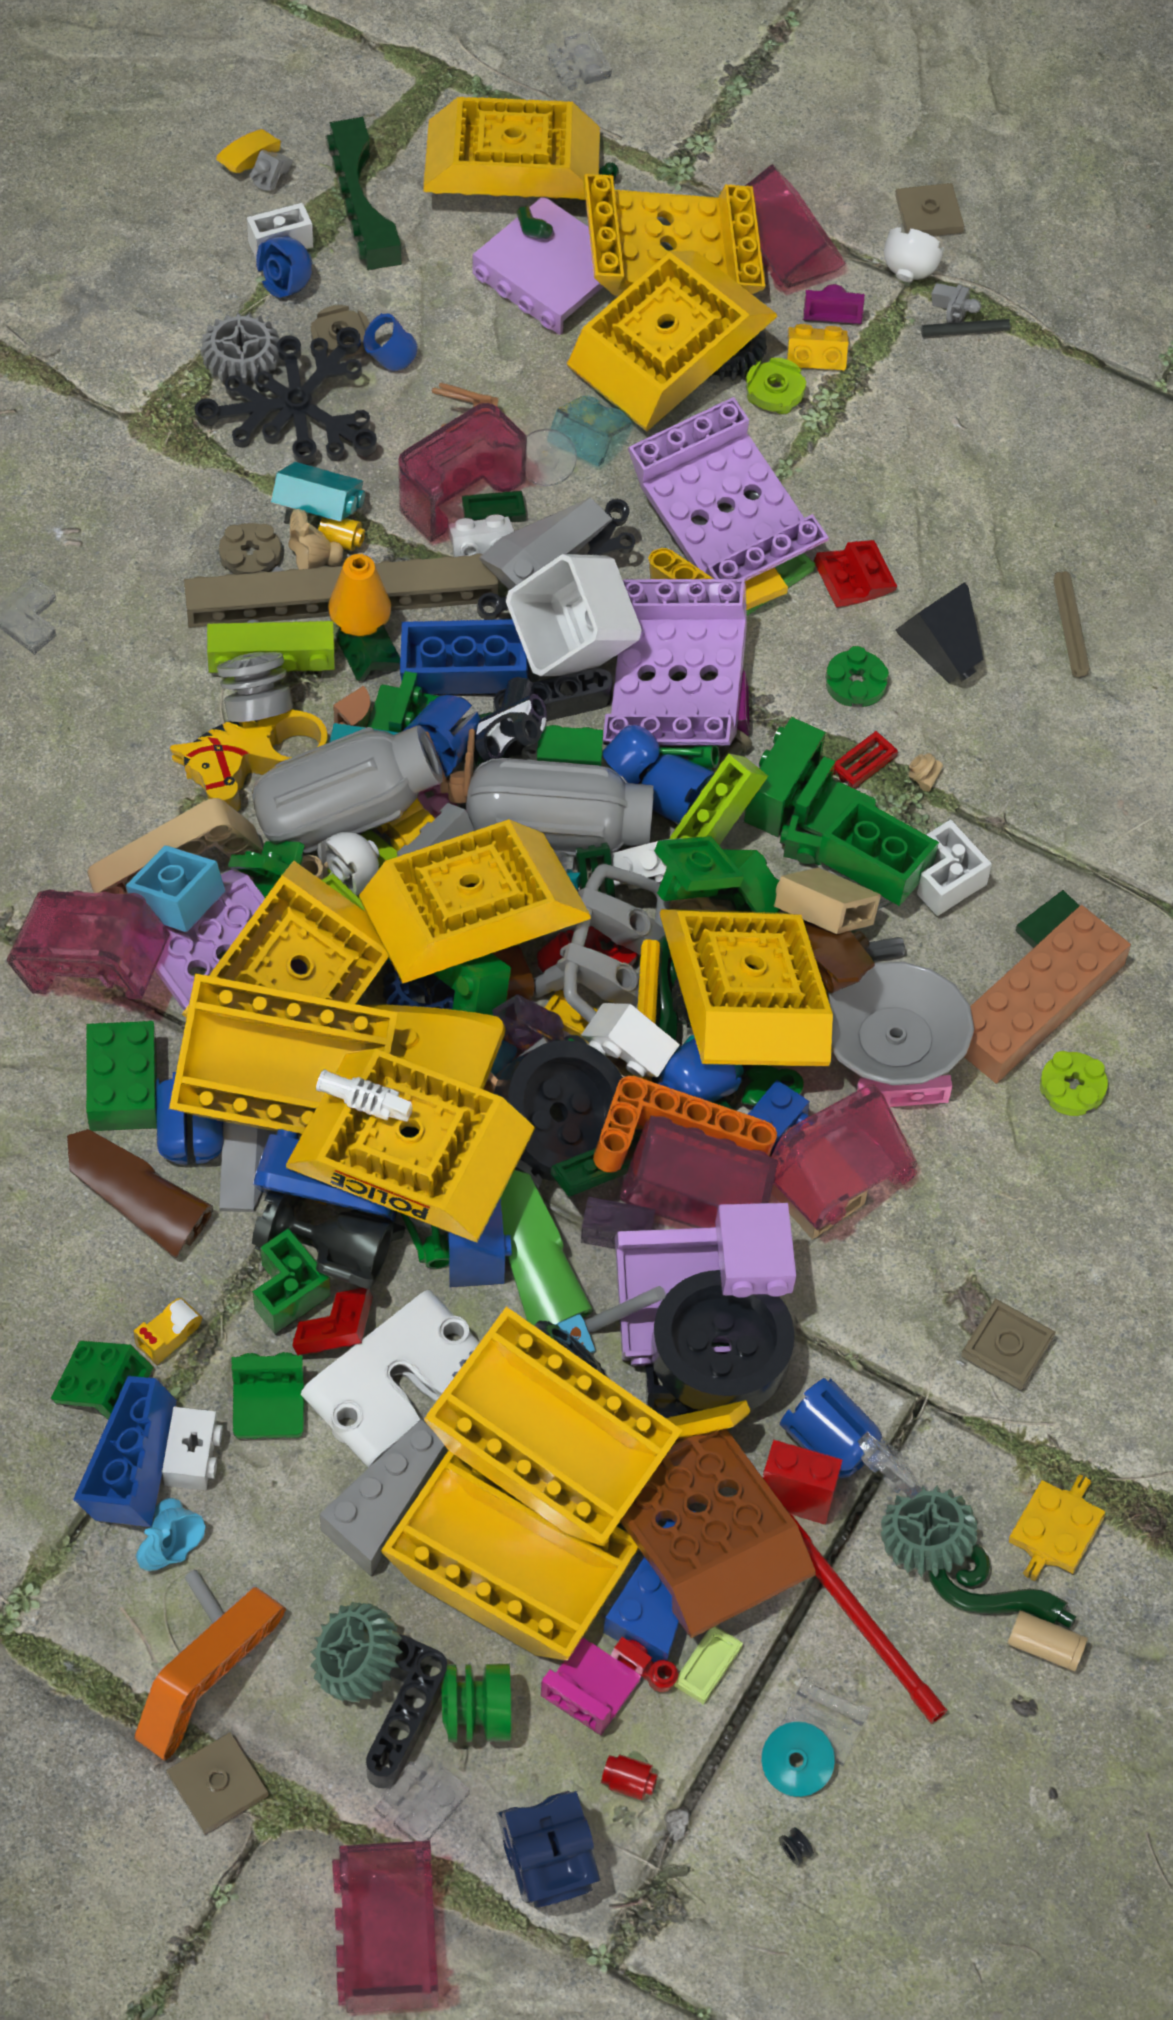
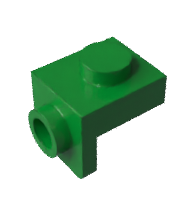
[780,815,822,866]

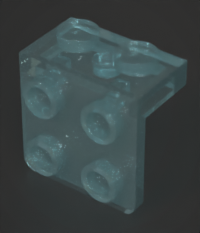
[547,395,632,466]

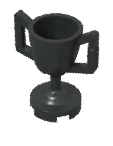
[252,1190,405,1289]

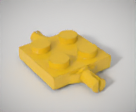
[1009,1475,1105,1581]

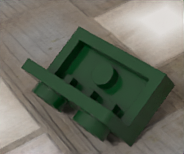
[335,625,400,681]

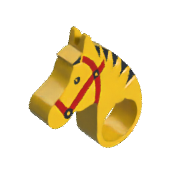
[170,709,329,812]

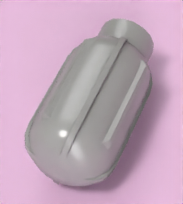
[252,725,443,854]
[466,758,653,858]

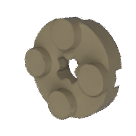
[311,305,370,358]
[219,523,281,575]

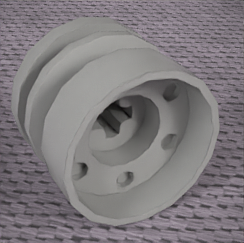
[217,652,293,722]

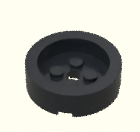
[493,1040,623,1181]
[651,1270,795,1411]

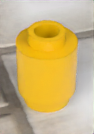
[318,517,365,552]

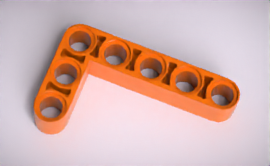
[593,1076,777,1173]
[134,1587,286,1761]

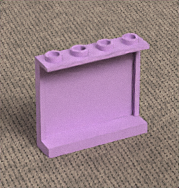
[473,197,604,335]
[615,1227,730,1366]

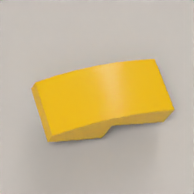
[216,129,281,173]

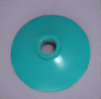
[761,1721,835,1797]

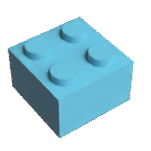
[126,845,226,932]

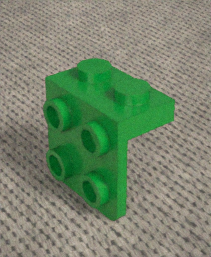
[791,756,876,837]
[231,1352,304,1439]

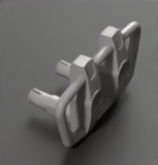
[533,864,671,1023]

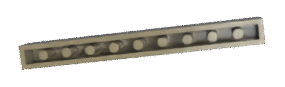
[184,553,498,628]

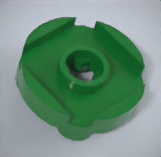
[825,646,889,707]

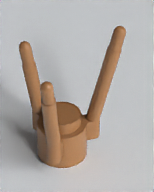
[432,383,499,430]
[425,729,475,803]

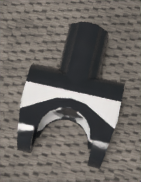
[476,677,547,762]

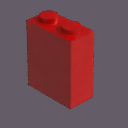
[763,1439,843,1525]

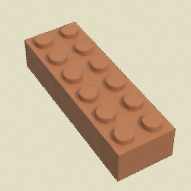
[964,905,1131,1084]

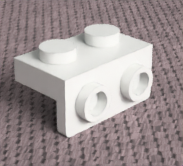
[448,515,514,557]

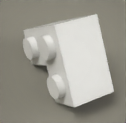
[917,819,992,916]
[580,1003,680,1078]

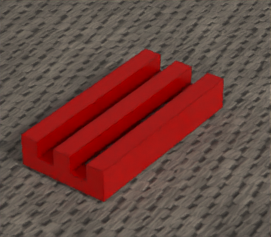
[834,731,898,789]

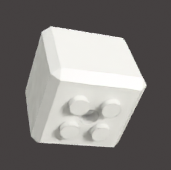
[506,554,642,676]

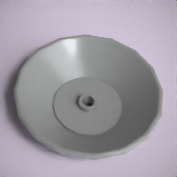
[827,962,974,1085]

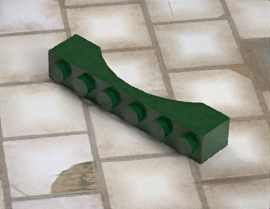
[325,117,402,270]

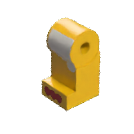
[133,1298,202,1366]

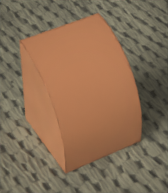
[333,686,371,728]

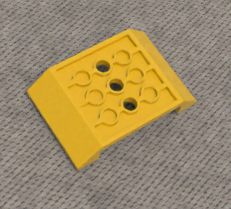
[583,173,765,296]

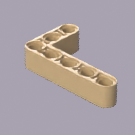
[87,798,263,904]

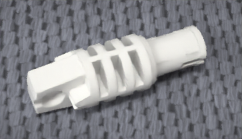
[316,1069,413,1122]

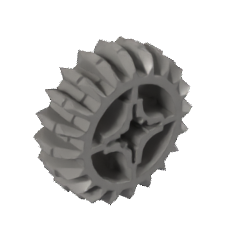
[201,312,280,386]

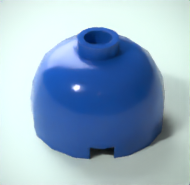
[256,236,312,298]

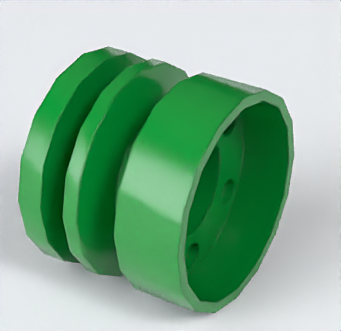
[442,1663,511,1742]

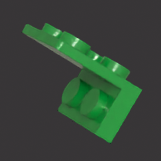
[51,1341,154,1420]

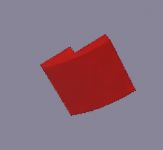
[813,540,898,607]

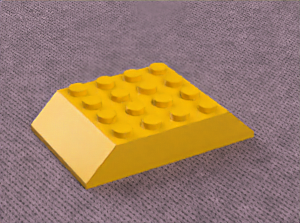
[169,973,398,1136]
[424,1306,683,1546]
[382,1450,639,1661]

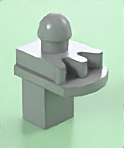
[250,150,293,191]
[931,283,981,323]

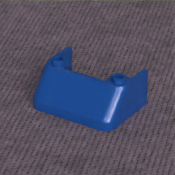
[253,1129,397,1223]
[448,1197,511,1288]

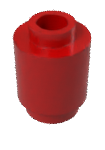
[537,930,585,973]
[601,1754,658,1801]

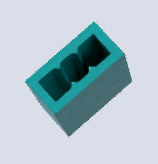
[271,461,365,521]

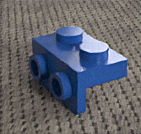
[747,1080,810,1158]

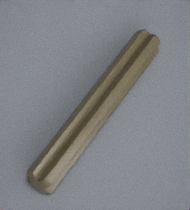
[1053,571,1090,677]

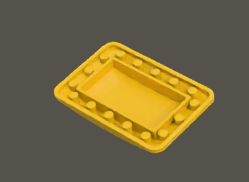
[361,1005,506,1128]

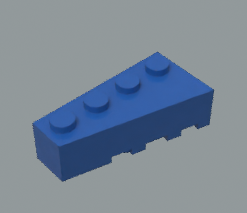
[73,1376,177,1527]

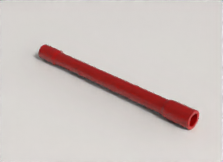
[790,1514,947,1724]

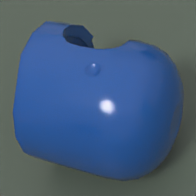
[363,313,418,371]
[602,725,660,784]

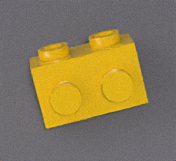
[787,324,848,370]

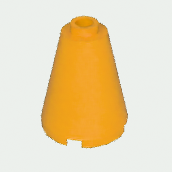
[328,554,391,636]

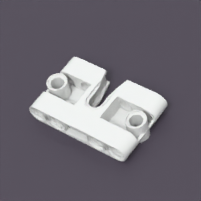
[301,1290,480,1468]

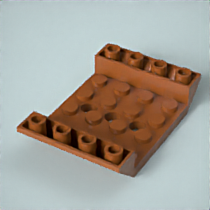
[620,1428,816,1638]

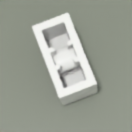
[162,1407,223,1491]

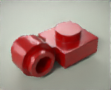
[611,1637,678,1692]

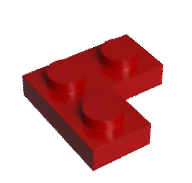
[292,1288,373,1355]

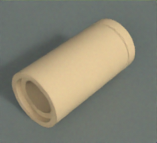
[1007,1610,1088,1672]

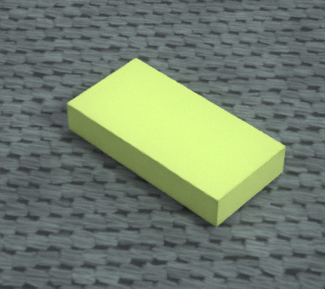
[674,1626,743,1705]

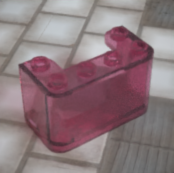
[398,403,527,542]
[7,889,170,999]
[332,1840,438,2014]

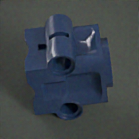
[496,1791,601,1908]

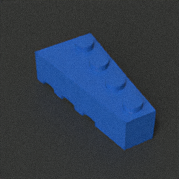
[603,1508,695,1663]

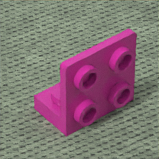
[541,1638,641,1735]

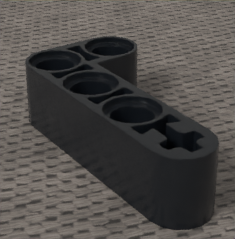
[493,668,613,755]
[366,1634,448,1789]

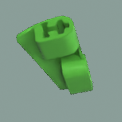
[501,1170,593,1325]

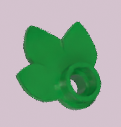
[742,1065,804,1106]

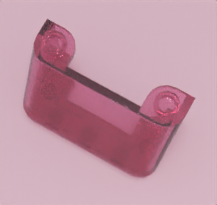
[764,1084,918,1230]

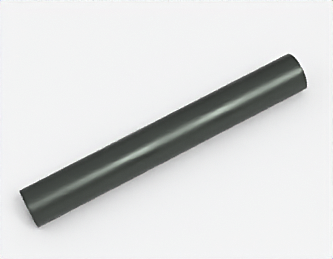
[921,319,1010,337]

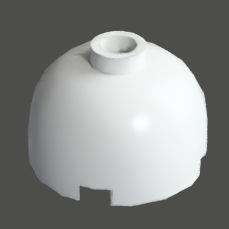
[884,228,944,282]
[317,832,379,896]

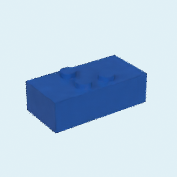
[400,619,529,695]

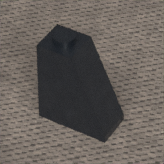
[896,582,984,683]

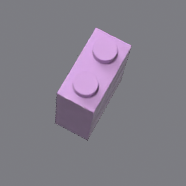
[715,1203,796,1297]

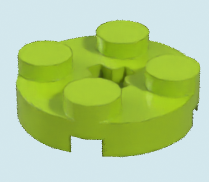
[746,357,806,415]
[1040,1051,1108,1116]

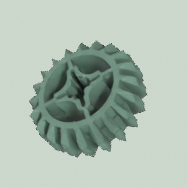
[881,1484,978,1577]
[310,1602,402,1702]

